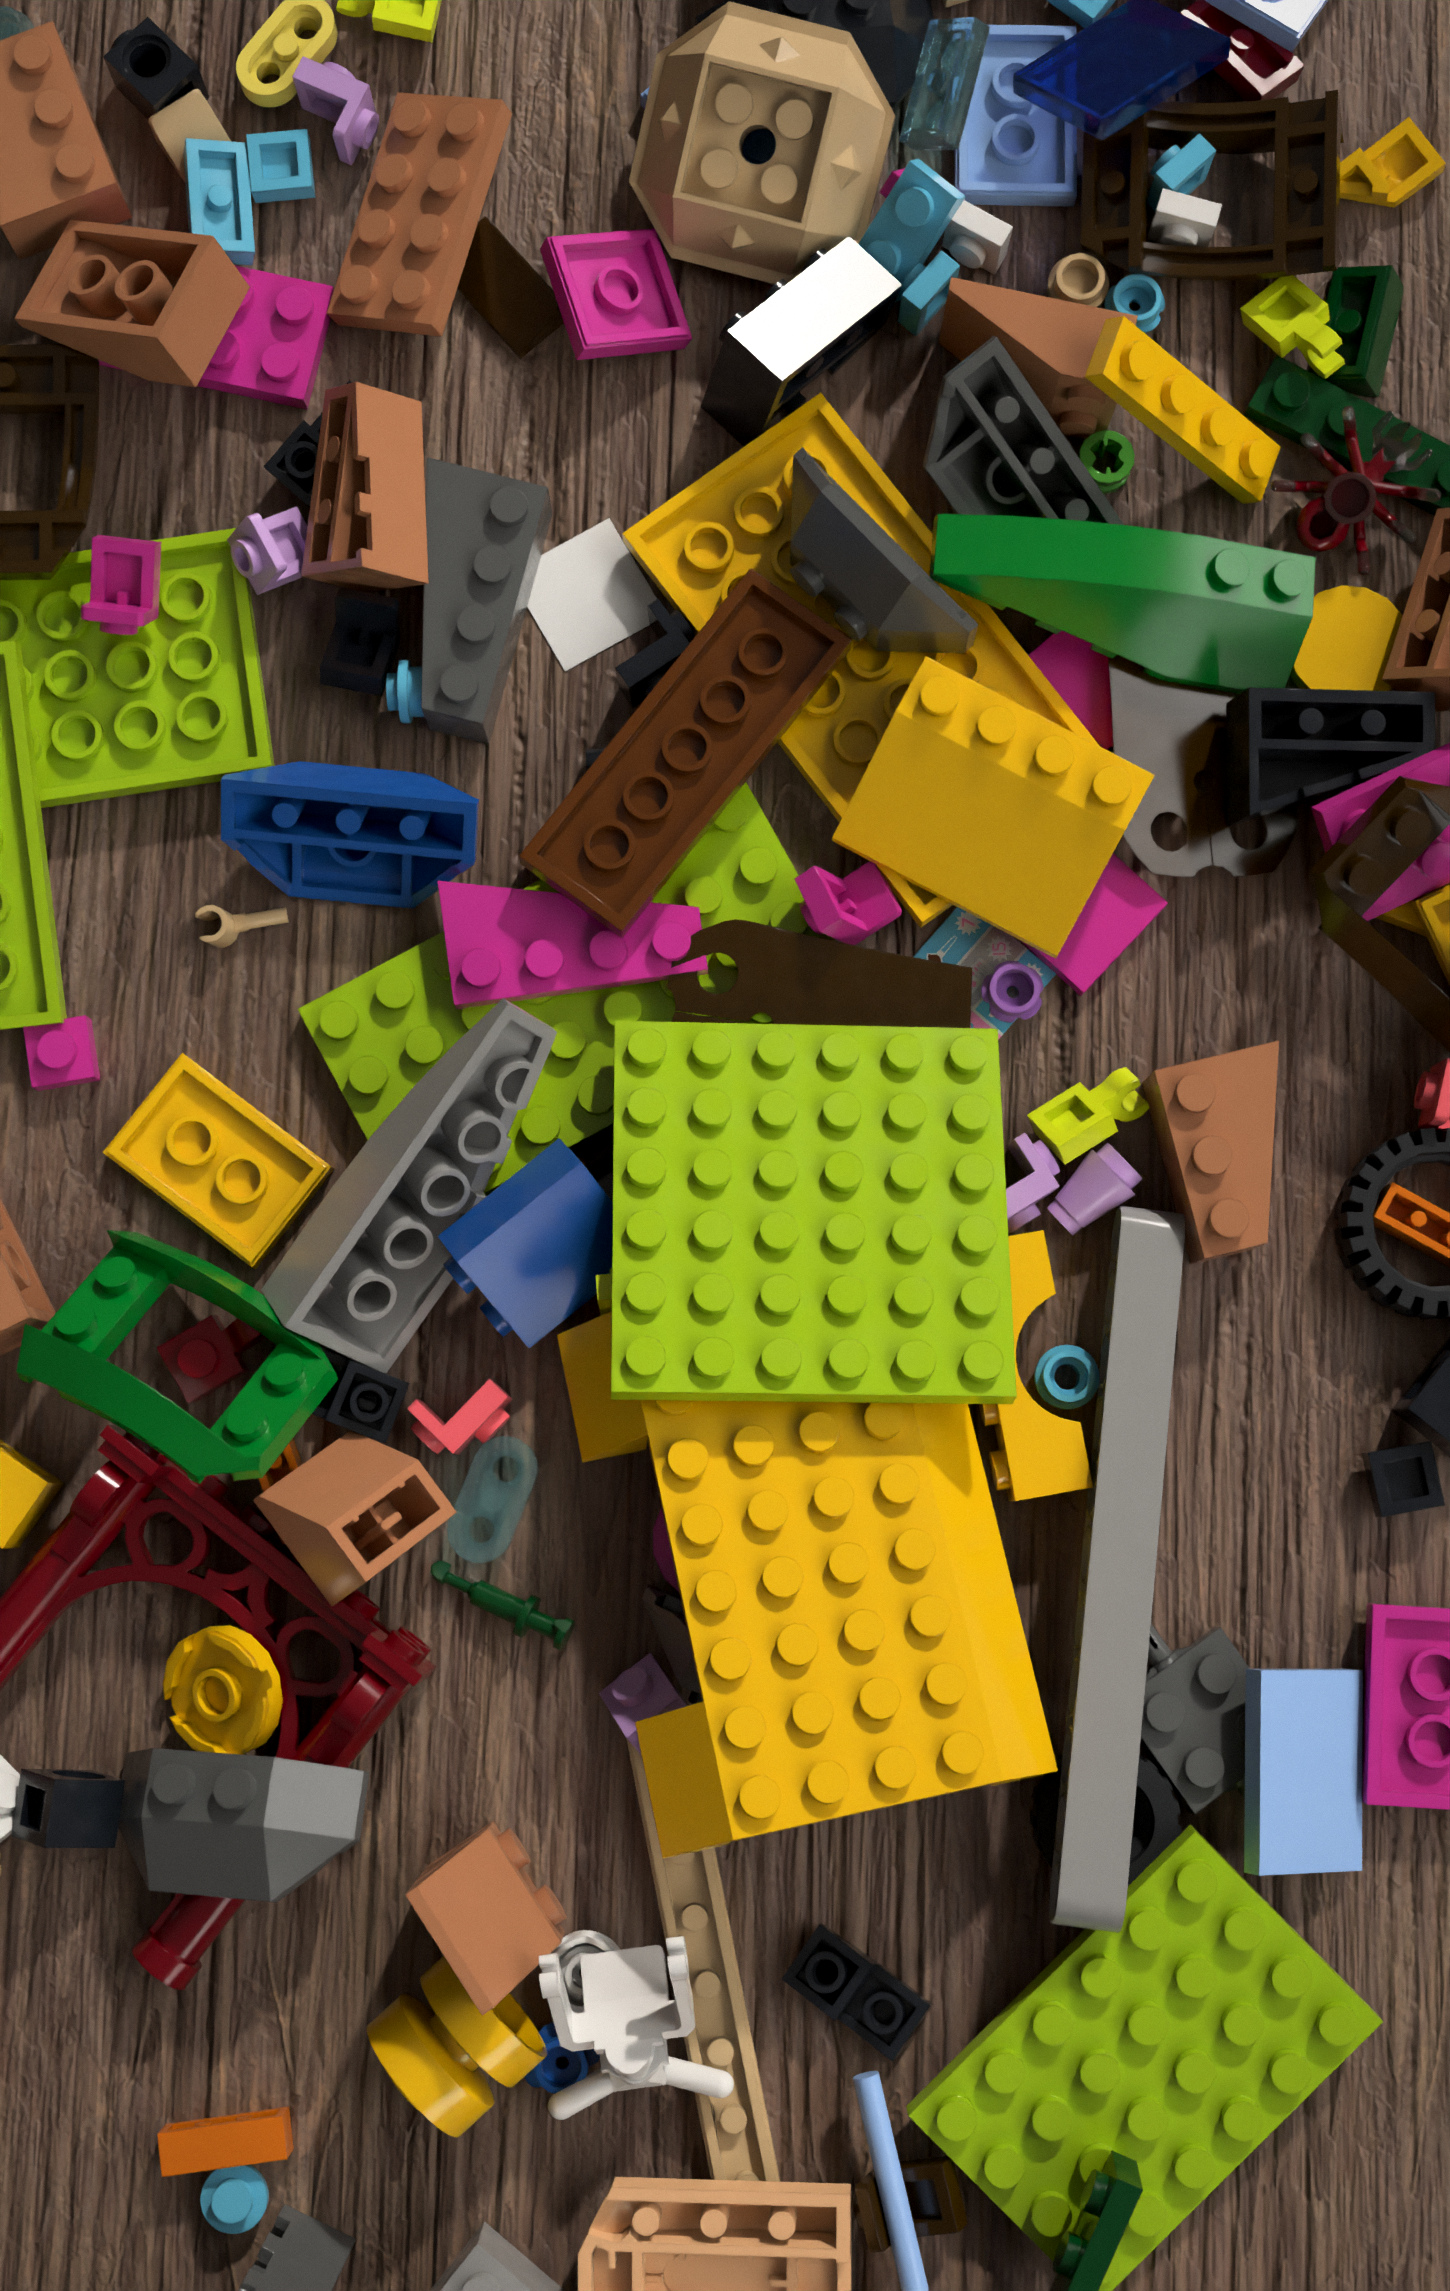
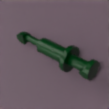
[431,1561,575,1651]

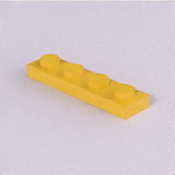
[1084,316,1281,504]

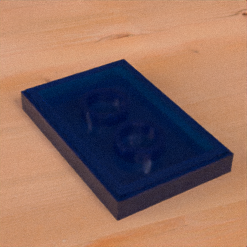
[1013,0,1231,141]

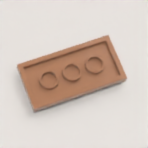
[327,92,512,337]

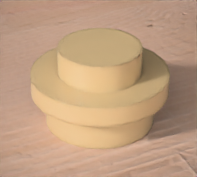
[1047,253,1109,308]

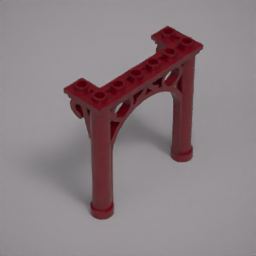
[0,1425,436,1991]

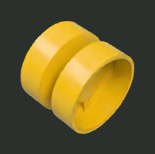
[367,1956,547,2138]

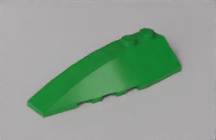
[930,514,1316,694]

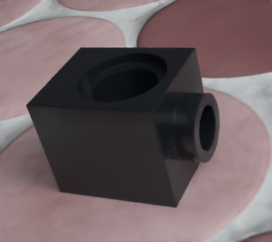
[103,17,209,120]
[11,1768,125,1848]

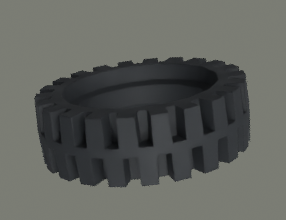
[1334,1128,1450,1320]

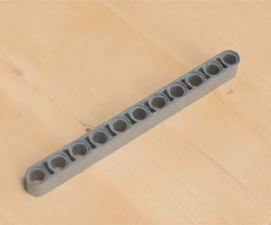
[1049,1206,1185,1933]

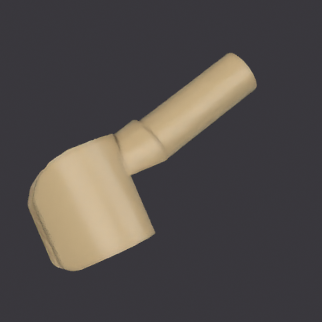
[195,905,289,948]

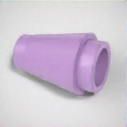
[1047,1142,1143,1235]

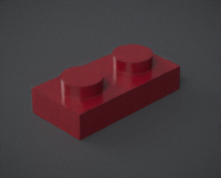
[1174,0,1305,102]

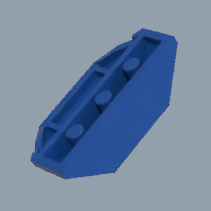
[221,761,479,909]

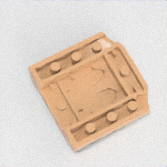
[578,2177,852,2291]

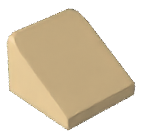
[148,89,231,182]

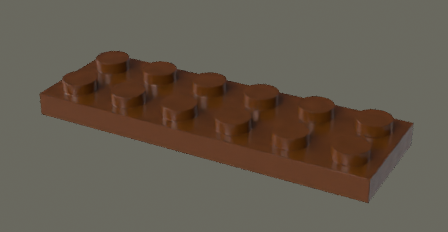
[519,568,852,938]

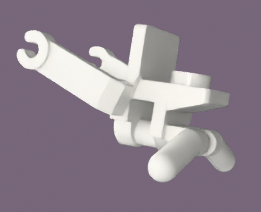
[539,1936,734,2120]

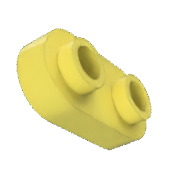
[236,0,338,108]

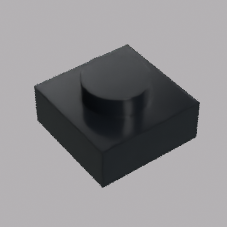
[1362,1441,1445,1517]

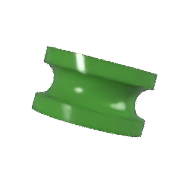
[1078,430,1135,494]

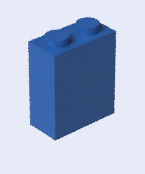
[438,1138,612,1348]

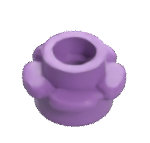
[981,961,1044,1023]

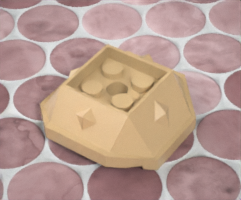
[629,1,896,284]

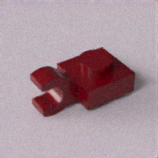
[157,1315,267,1403]

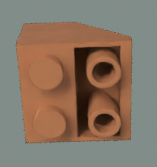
[253,1430,457,1606]

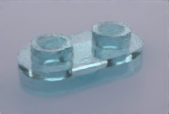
[447,1436,539,1563]

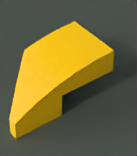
[1340,117,1446,208]

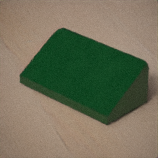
[1309,265,1404,397]

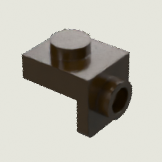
[854,2156,968,2253]

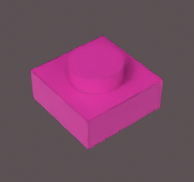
[23,1015,101,1091]

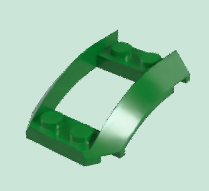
[16,1230,338,1484]

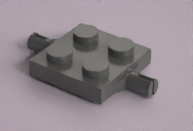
[1140,1621,1250,1814]

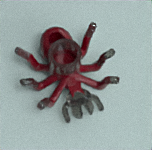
[1271,406,1441,576]

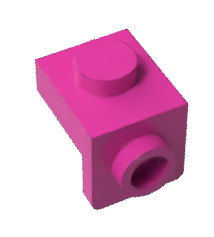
[81,535,161,635]
[794,861,902,945]

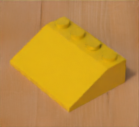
[832,656,1155,959]

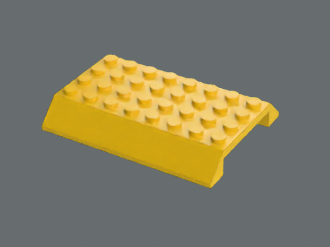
[557,1311,1058,1859]

